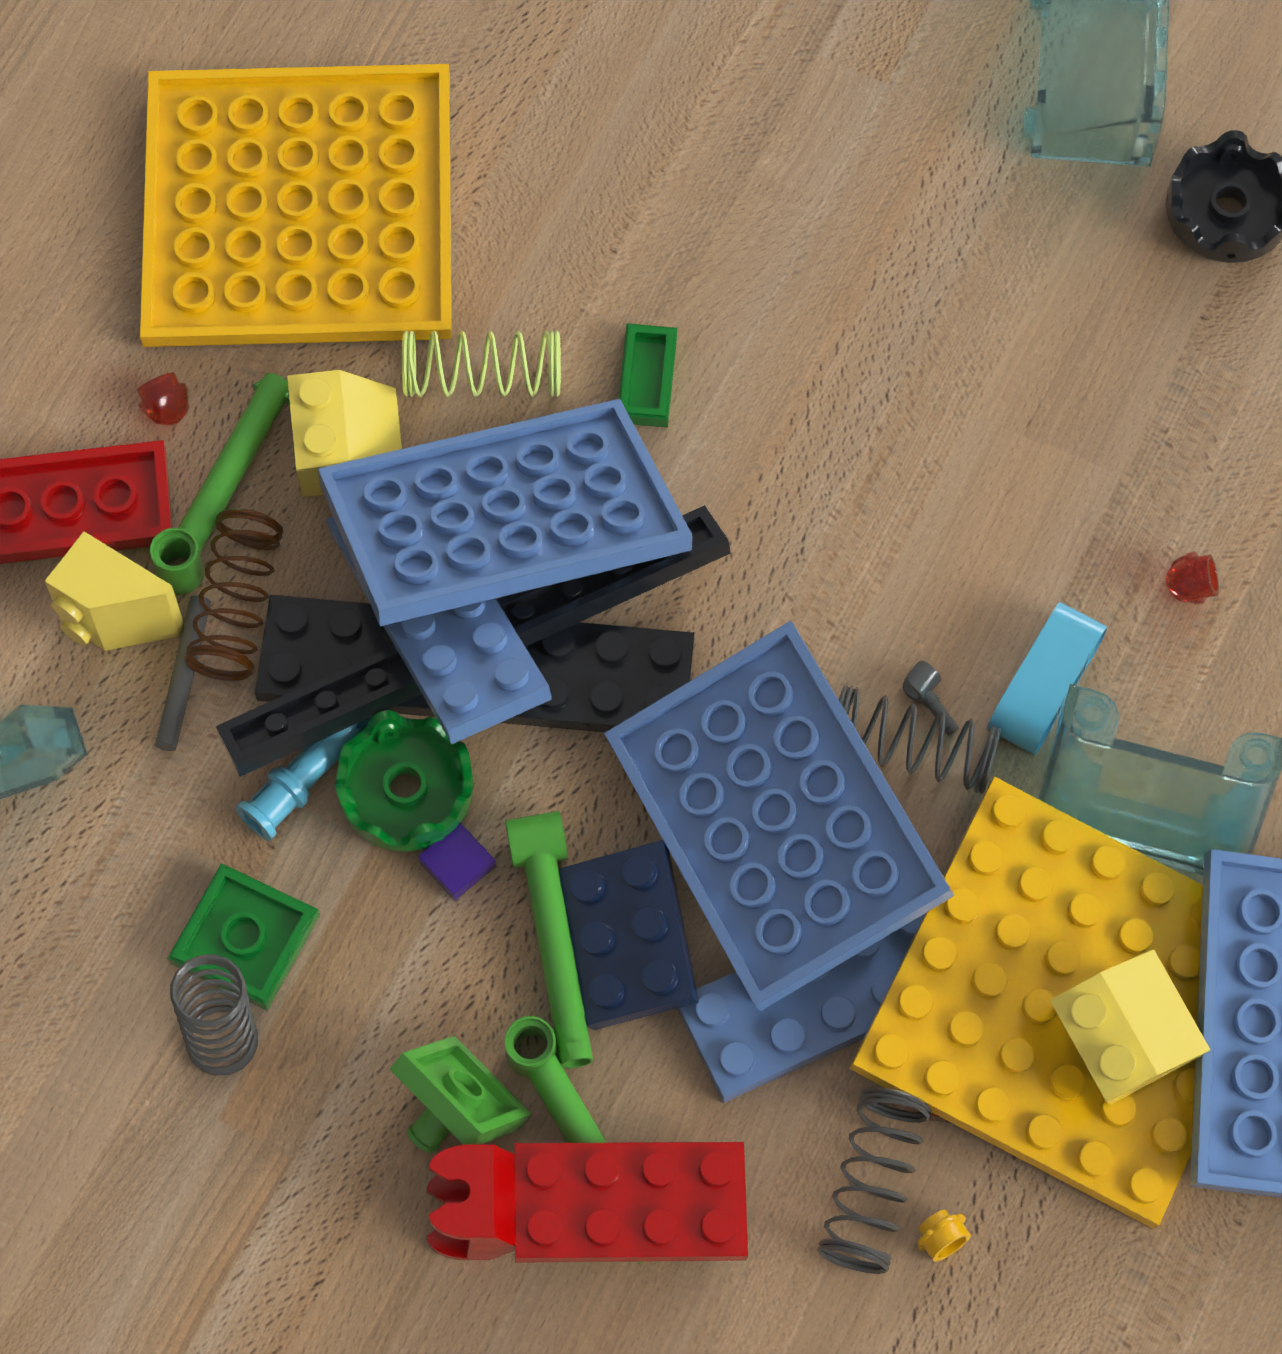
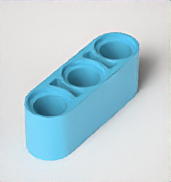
[987,602,1108,756]

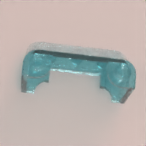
[1022,0,1169,167]
[1038,684,1282,875]

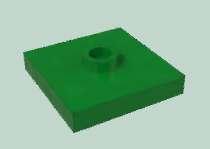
[167,863,320,1011]

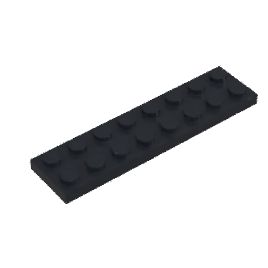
[255,595,695,732]

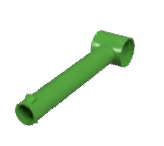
[150,373,290,595]
[505,811,593,1069]
[505,1016,643,1264]

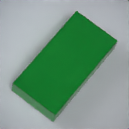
[618,323,678,428]

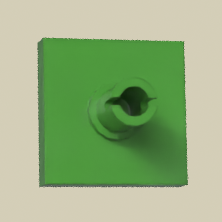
[390,1036,532,1153]

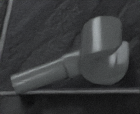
[903,661,959,736]

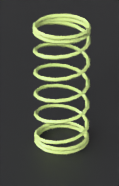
[402,330,561,397]

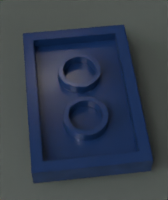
[559,840,699,1030]

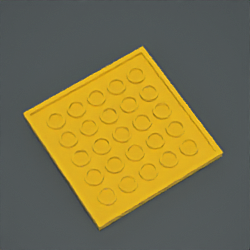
[140,64,452,347]
[849,777,1203,1229]

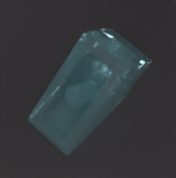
[0,705,88,799]

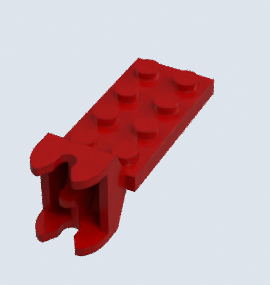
[426,1142,748,1263]

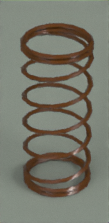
[184,508,284,681]

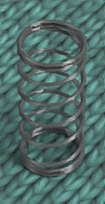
[839,684,1002,794]
[170,954,258,1076]
[817,1087,932,1274]

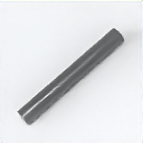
[155,595,211,751]

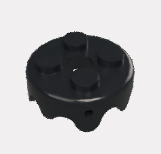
[1166,130,1282,263]

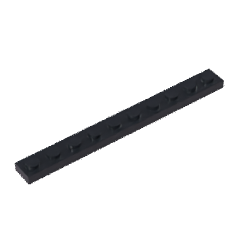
[216,505,731,777]

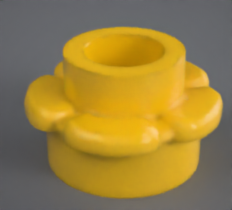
[917,1209,971,1262]

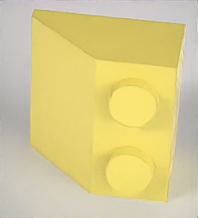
[287,370,402,497]
[45,531,184,651]
[1050,949,1211,1105]

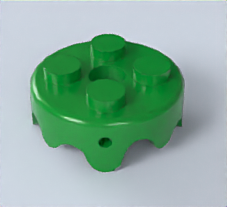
[335,710,474,852]

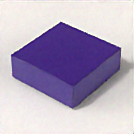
[418,823,496,901]

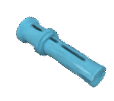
[235,717,372,841]

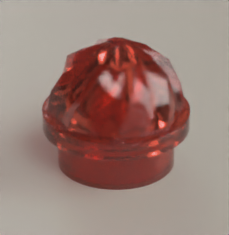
[137,372,189,425]
[1165,551,1219,605]

